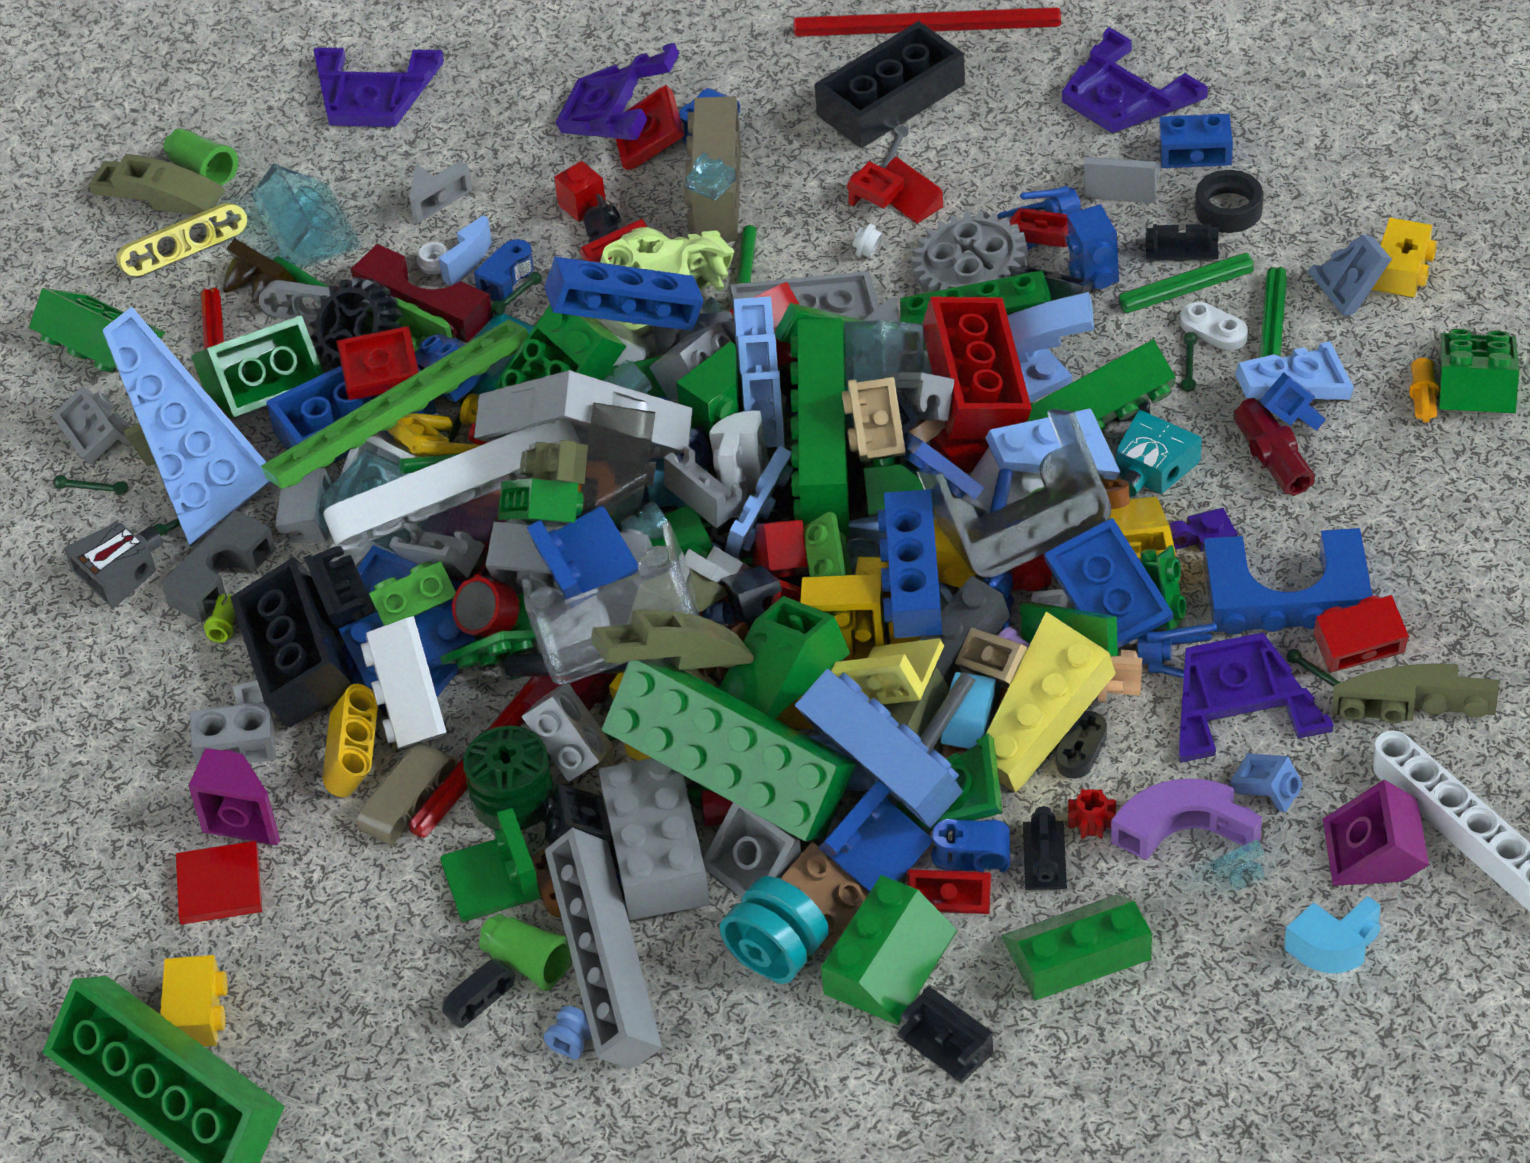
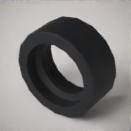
[1195,169,1264,233]

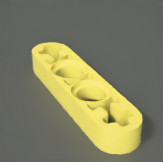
[116,203,247,276]

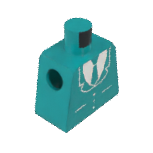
[1116,410,1202,497]

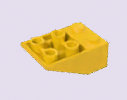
[1090,496,1176,559]

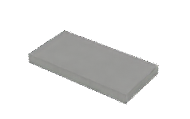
[727,271,879,320]

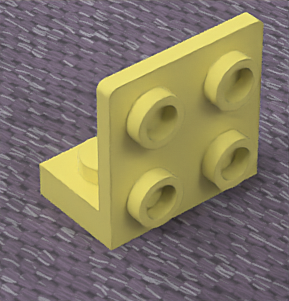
[831,638,944,704]

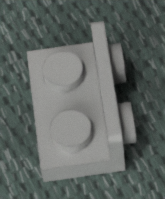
[52,386,131,464]

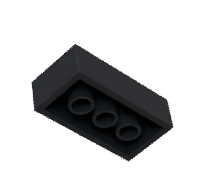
[814,21,965,148]
[230,557,354,727]

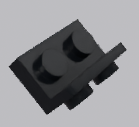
[540,784,612,846]

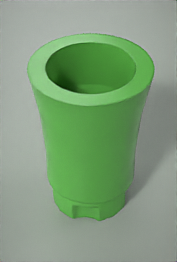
[163,128,238,185]
[478,913,573,991]

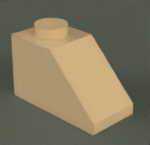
[955,627,1027,688]

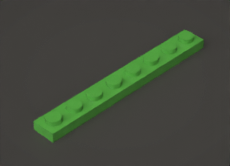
[261,319,529,489]

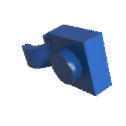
[1260,372,1326,431]

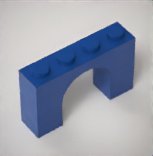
[1203,528,1373,635]

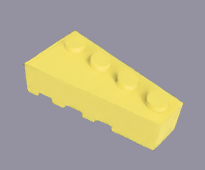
[986,612,1116,792]

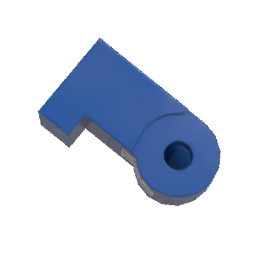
[474,239,534,301]

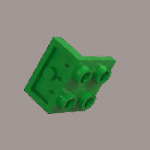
[440,592,546,669]
[440,808,541,922]

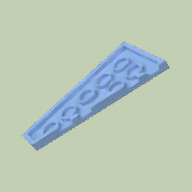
[103,307,271,547]

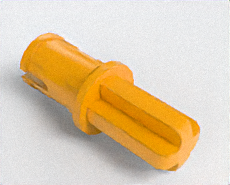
[1409,357,1440,423]

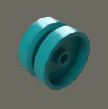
[719,876,829,984]

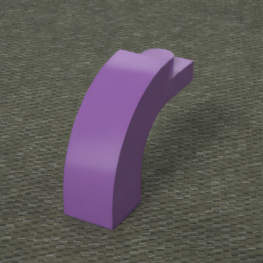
[1111,779,1262,860]

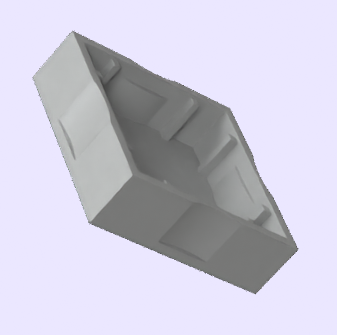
[474,370,692,469]

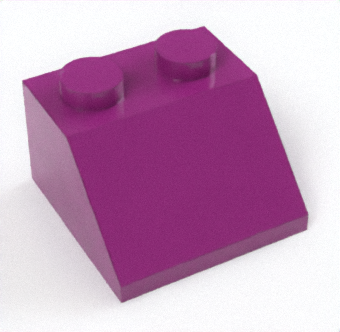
[188,748,280,846]
[1323,779,1429,886]

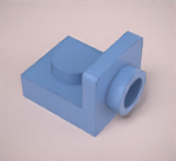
[1230,753,1303,812]

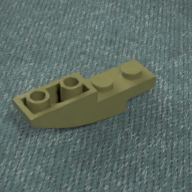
[88,154,225,214]
[520,440,588,485]
[591,609,754,671]
[1332,663,1499,724]

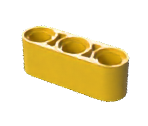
[322,684,378,798]

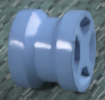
[543,1006,592,1059]

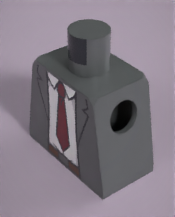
[64,522,163,609]

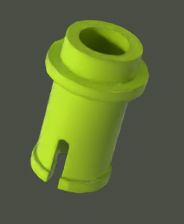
[204,594,236,643]

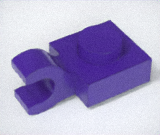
[1169,508,1238,552]

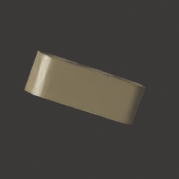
[357,742,458,847]

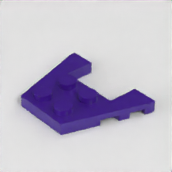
[1062,27,1208,133]
[555,43,679,140]
[313,47,444,127]
[1178,632,1334,763]

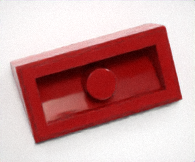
[885,157,943,224]
[907,869,992,914]

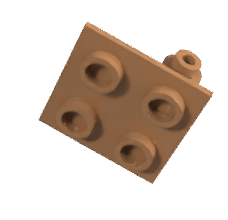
[781,842,869,951]

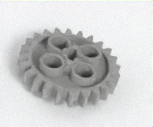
[911,211,1029,292]

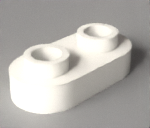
[1180,302,1248,350]

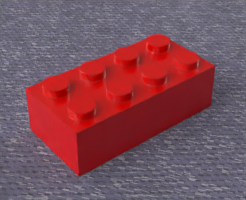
[921,297,1032,439]

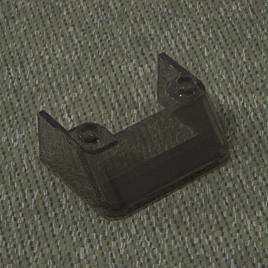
[576,402,656,533]
[917,409,1111,578]

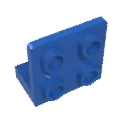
[526,506,640,609]
[818,780,933,892]

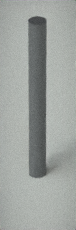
[886,672,976,806]

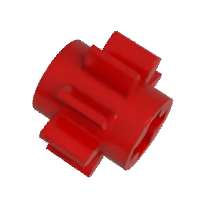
[1068,789,1116,839]

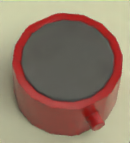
[452,574,519,638]

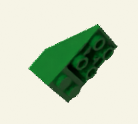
[494,305,627,389]
[1439,329,1519,413]
[719,596,850,719]

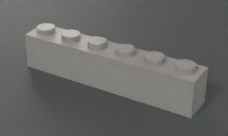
[544,828,662,1068]

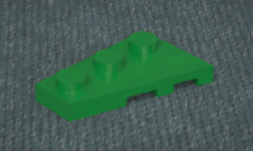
[896,733,1003,833]

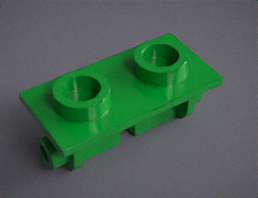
[1139,545,1186,630]

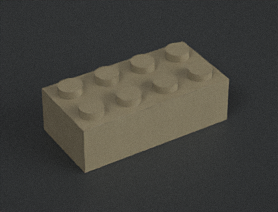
[684,96,741,242]

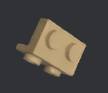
[842,377,906,462]

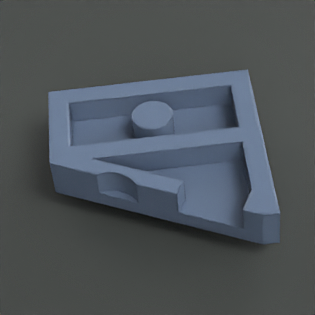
[1307,235,1392,316]

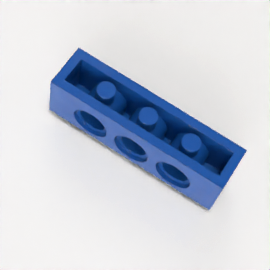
[544,257,704,331]
[877,489,942,638]

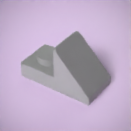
[409,160,473,223]

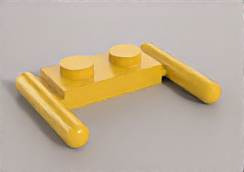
[386,413,481,457]

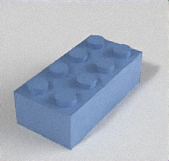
[795,668,963,828]

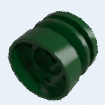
[463,725,554,830]

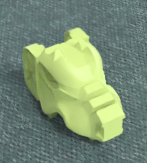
[600,227,734,336]

